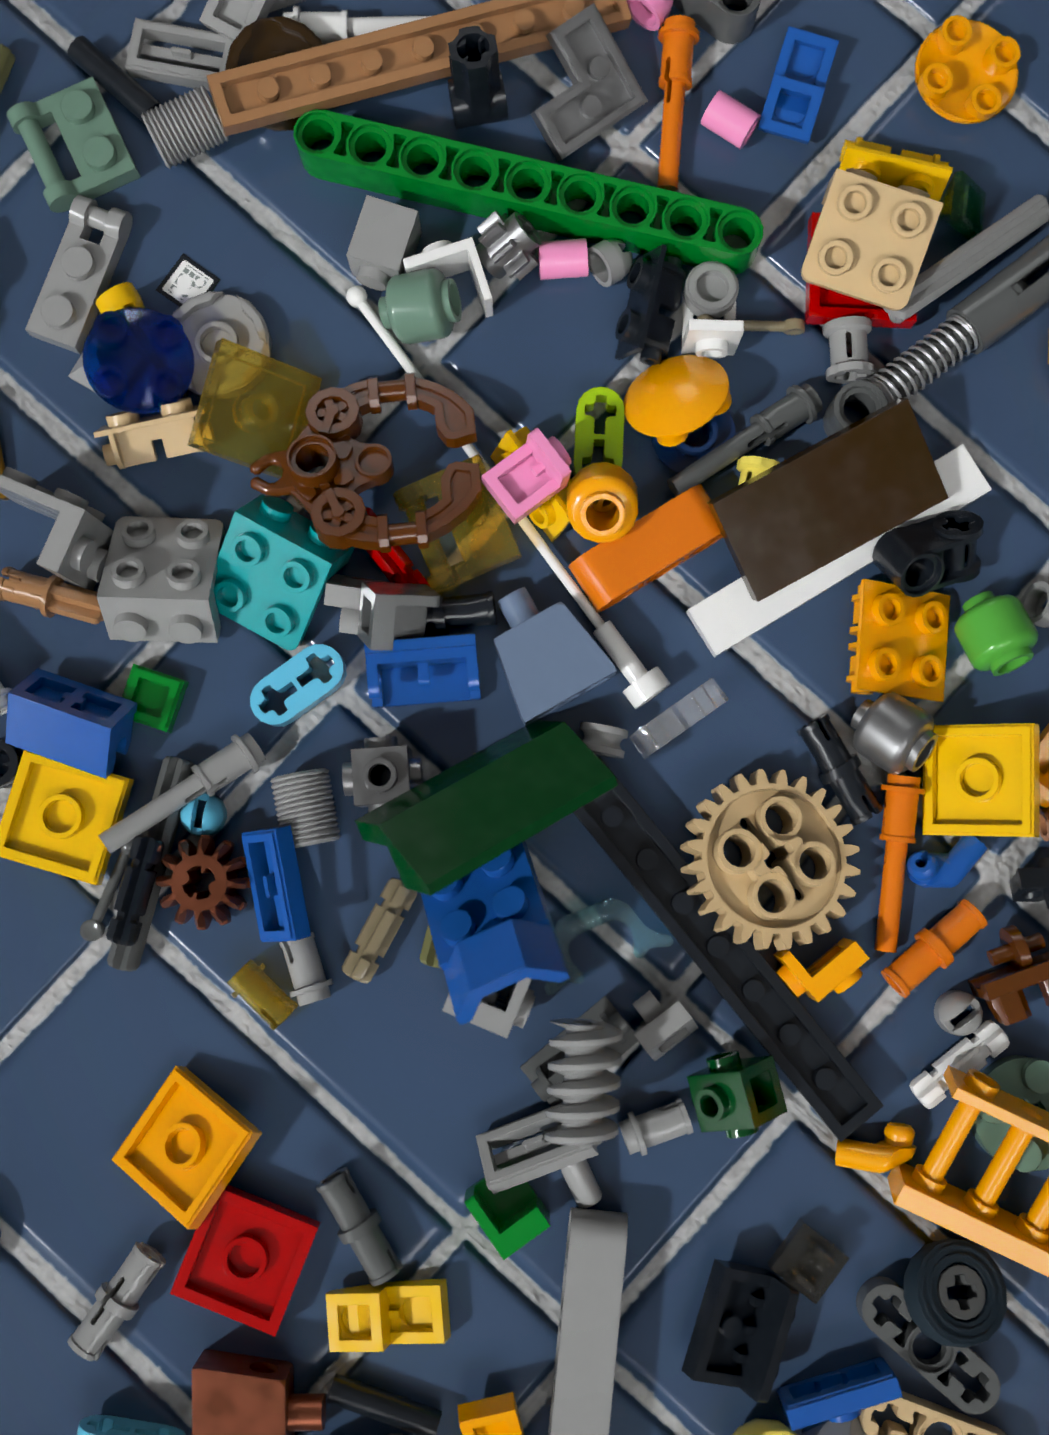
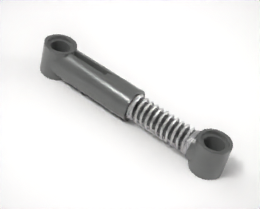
[823,235,1049,437]

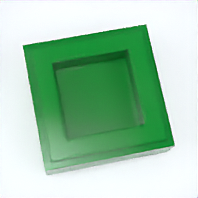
[122,664,189,733]

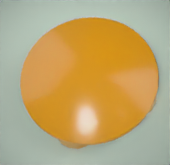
[915,15,1021,124]
[623,355,732,447]

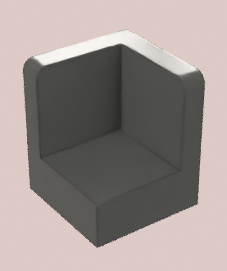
[357,582,440,651]

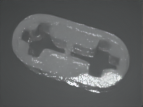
[629,677,729,759]

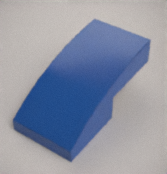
[757,26,839,144]

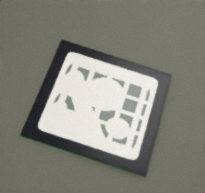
[156,254,220,307]

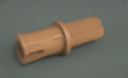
[0,566,104,624]

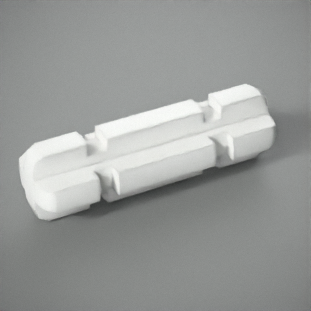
[909,1020,1010,1109]

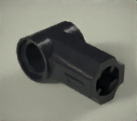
[447,26,508,129]

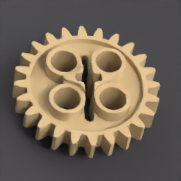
[680,769,861,951]

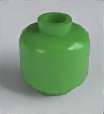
[954,591,1038,676]

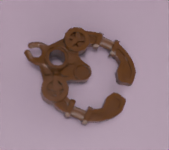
[250,372,482,553]

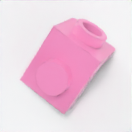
[481,428,572,525]

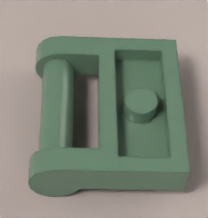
[7,76,141,213]

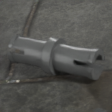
[316,1167,403,1287]

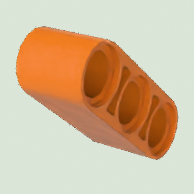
[568,484,723,613]

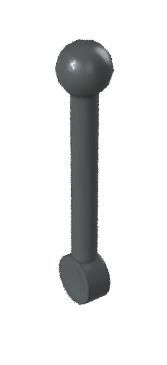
[80,840,133,942]

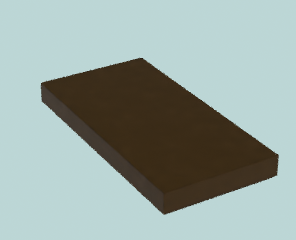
[707,398,949,602]

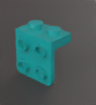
[213,494,355,651]

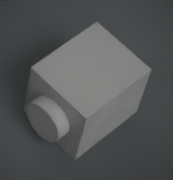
[346,195,422,291]

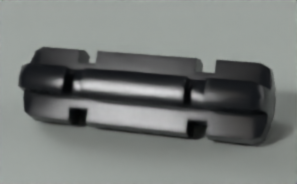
[106,835,165,946]

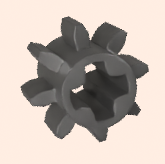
[476,211,542,280]

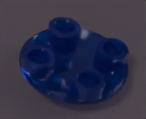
[82,308,195,414]

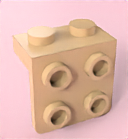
[801,168,944,311]

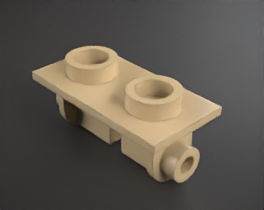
[93,397,214,469]

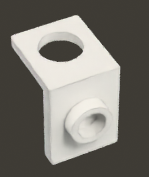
[403,237,493,318]
[681,291,744,359]

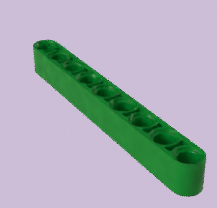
[293,109,764,275]

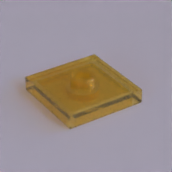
[188,338,322,479]

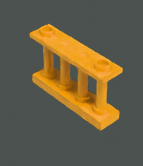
[887,1065,1049,1277]

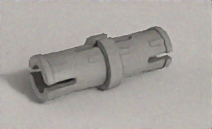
[67,1242,166,1362]

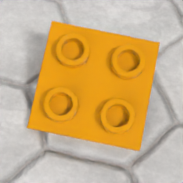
[846,579,950,702]

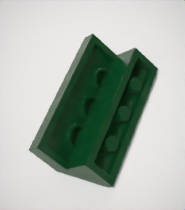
[355,720,618,896]

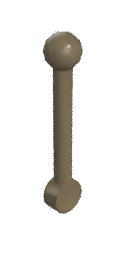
[696,314,805,335]

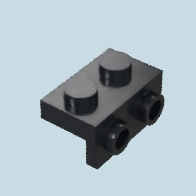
[681,1259,799,1403]

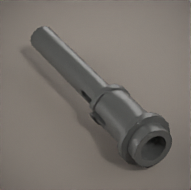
[667,383,822,496]

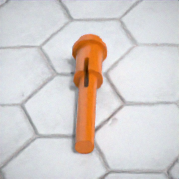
[657,15,700,192]
[874,774,926,953]

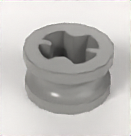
[579,722,629,759]

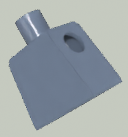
[494,587,617,726]

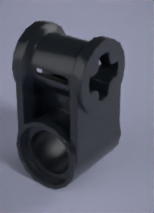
[872,510,984,597]

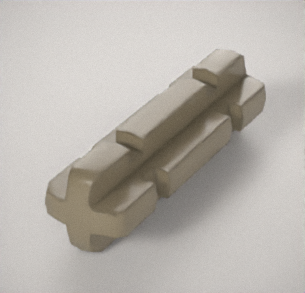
[342,877,417,984]

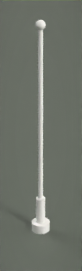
[346,285,671,710]

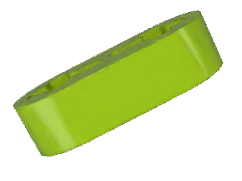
[573,387,625,476]

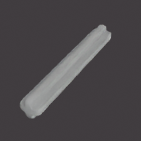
[883,194,1049,323]

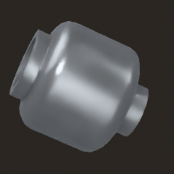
[850,692,938,775]

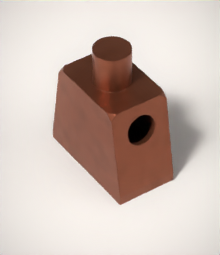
[192,1350,326,1435]

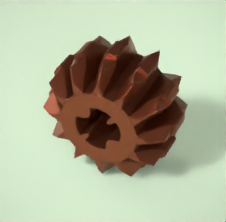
[155,835,251,930]

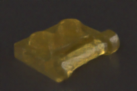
[393,454,523,593]

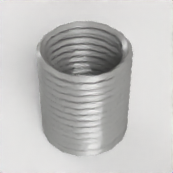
[141,85,229,169]
[270,768,341,848]

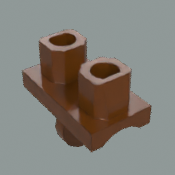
[968,924,1049,1026]

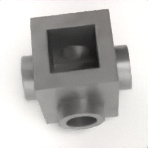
[342,736,423,812]

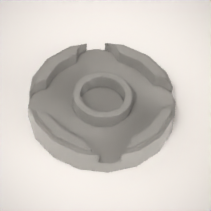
[163,291,272,400]

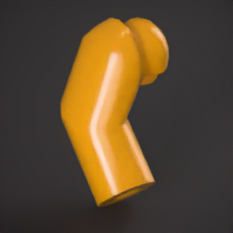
[835,1122,917,1173]

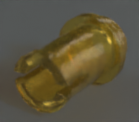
[227,959,299,1031]

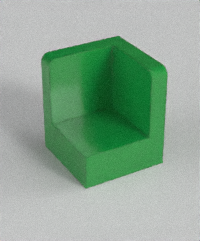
[464,1163,551,1260]

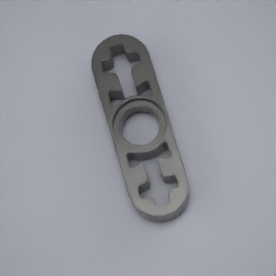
[856,1276,1001,1414]

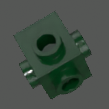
[687,1050,788,1139]

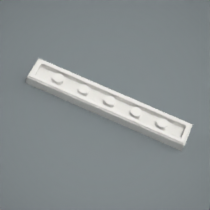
[686,444,992,658]

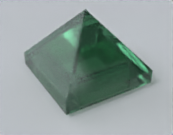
[939,171,986,241]

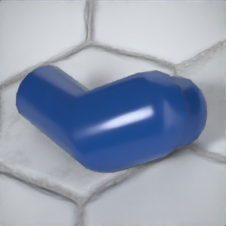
[907,836,988,888]

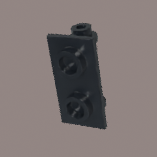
[615,244,686,366]

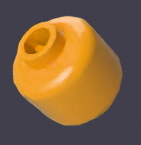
[566,462,639,543]

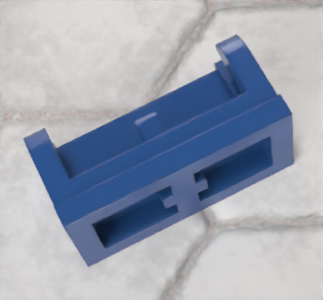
[364,634,481,708]
[5,668,137,779]

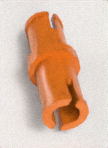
[881,899,988,998]

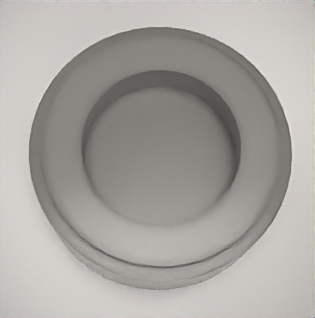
[683,261,739,319]

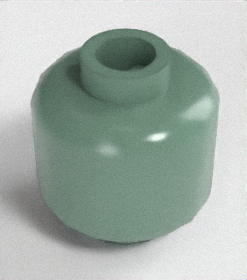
[378,267,462,345]

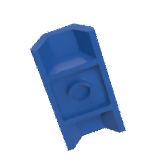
[421,841,570,1025]

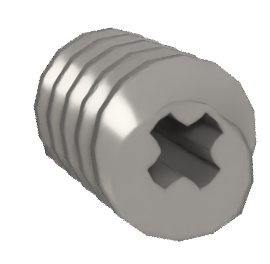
[545,1018,623,1146]

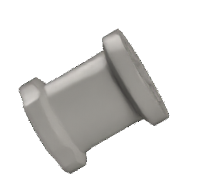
[823,316,875,384]

